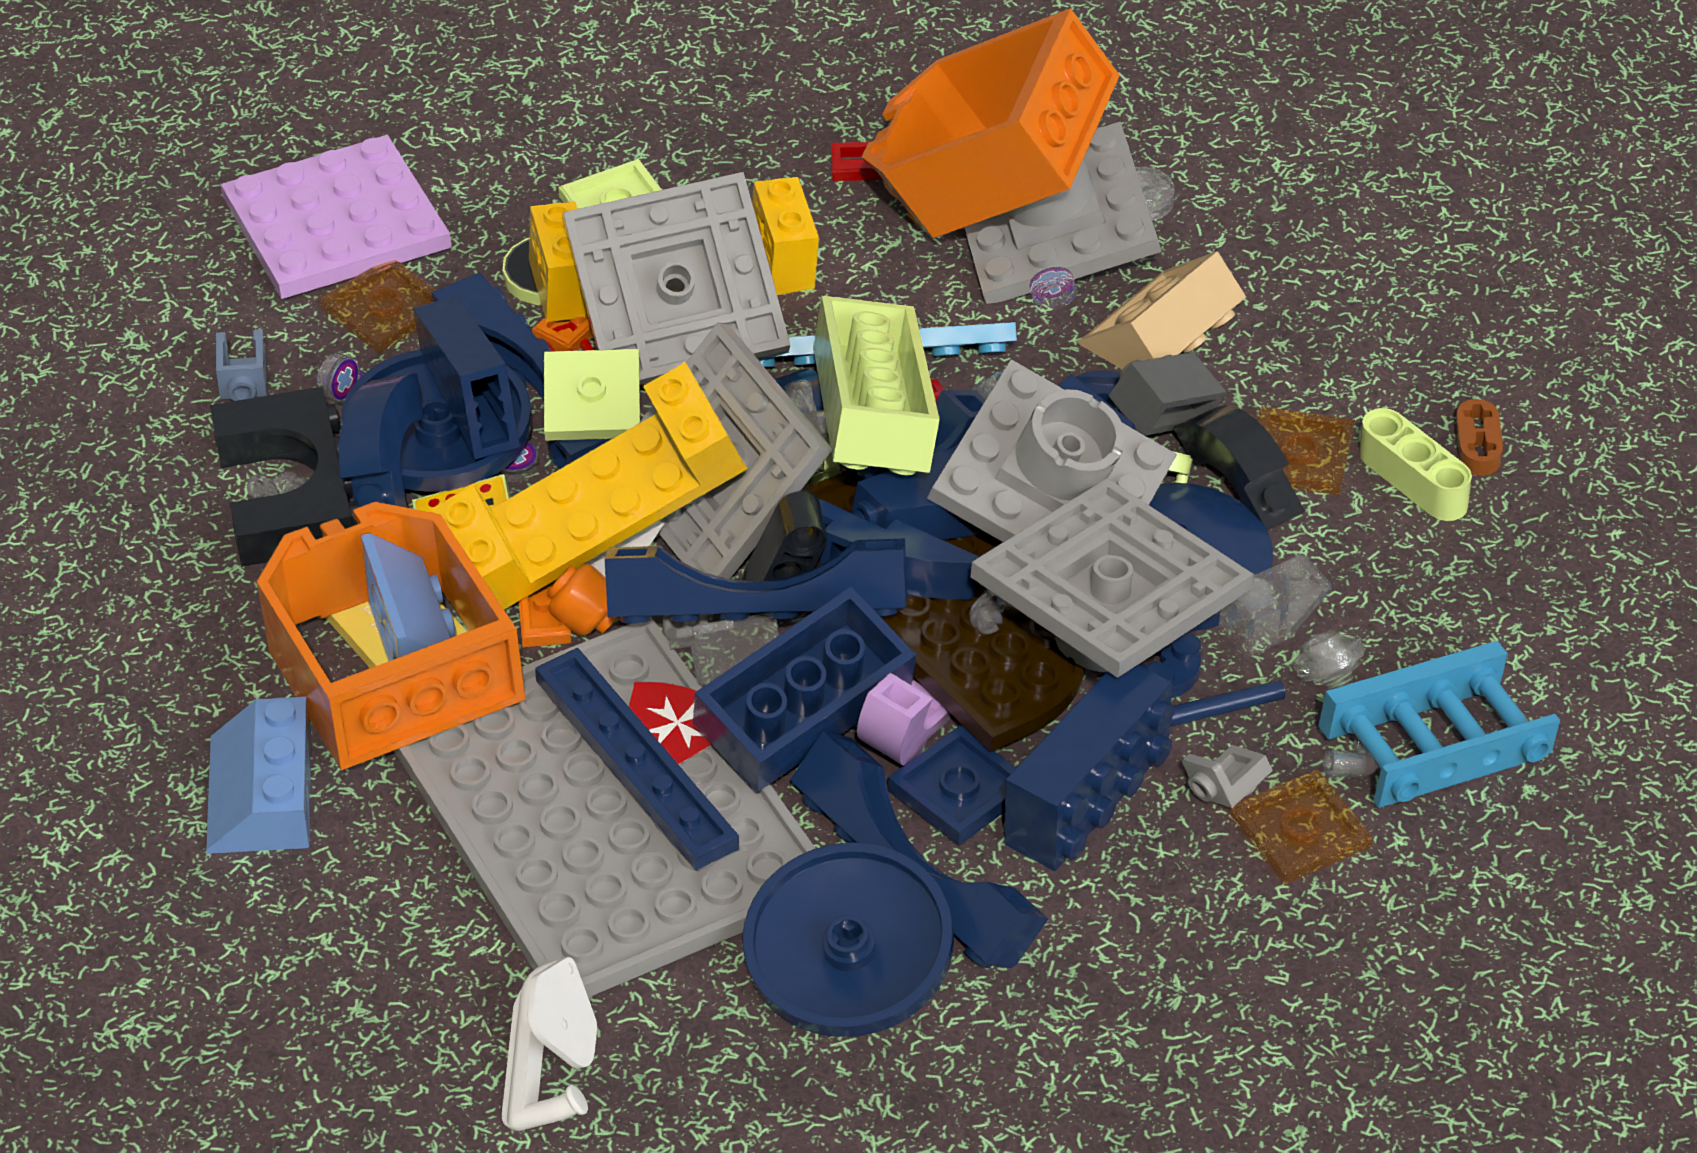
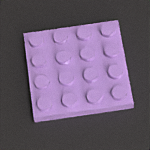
[221,135,452,299]

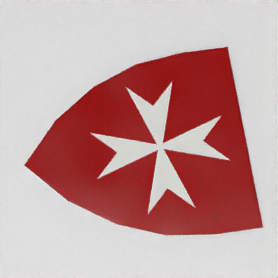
[629,682,712,765]

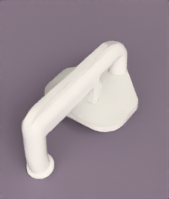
[502,957,597,1131]

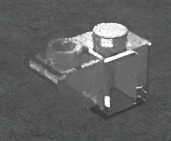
[1219,554,1331,658]

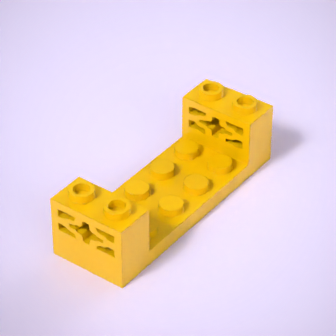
[529,177,819,322]
[431,362,747,610]

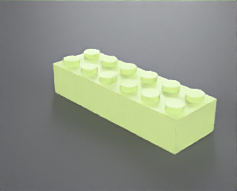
[813,296,939,475]

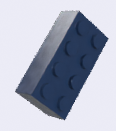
[692,586,916,793]
[1005,665,1174,871]

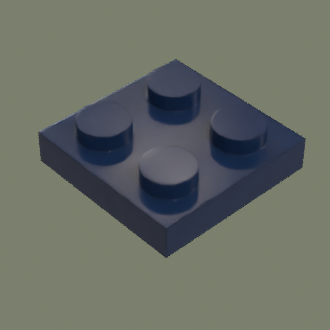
[888,725,1016,846]

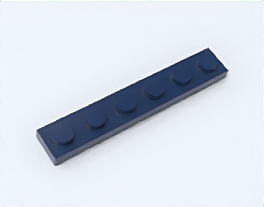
[535,647,740,870]

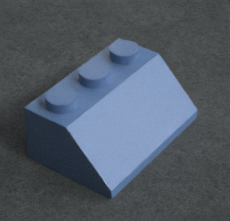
[361,533,455,661]
[206,697,311,854]

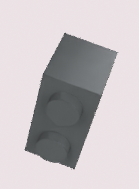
[1109,352,1226,435]

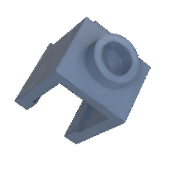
[216,329,267,401]

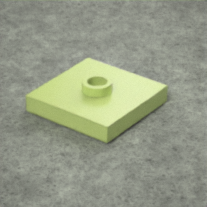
[544,349,640,441]

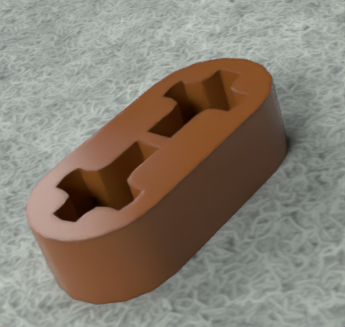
[1455,399,1503,476]

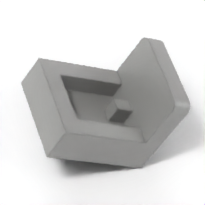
[1182,745,1273,808]

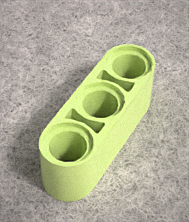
[1359,408,1472,521]

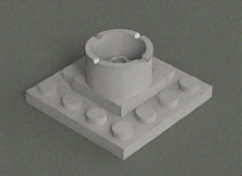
[965,121,1162,304]
[562,172,790,385]
[638,322,833,579]
[927,359,1177,542]
[971,478,1254,678]

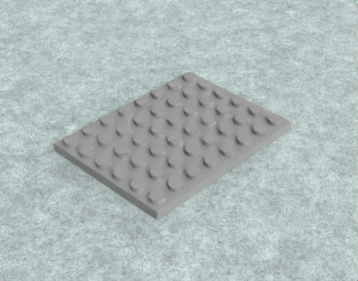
[394,616,816,997]

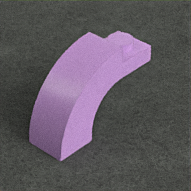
[857,673,951,766]

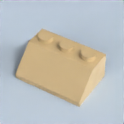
[1078,251,1246,369]

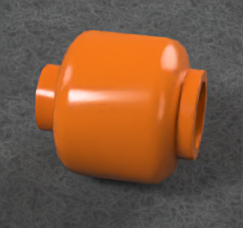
[546,564,617,636]

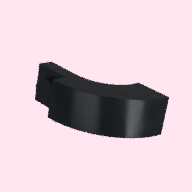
[1174,405,1305,531]

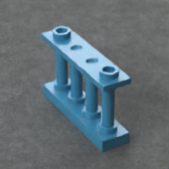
[1319,641,1560,808]

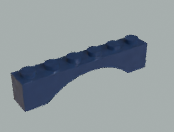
[432,272,611,469]
[604,538,908,623]
[790,731,1048,968]

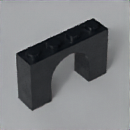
[210,387,359,567]

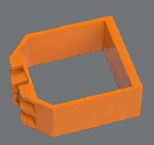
[862,8,1120,238]
[257,502,526,771]

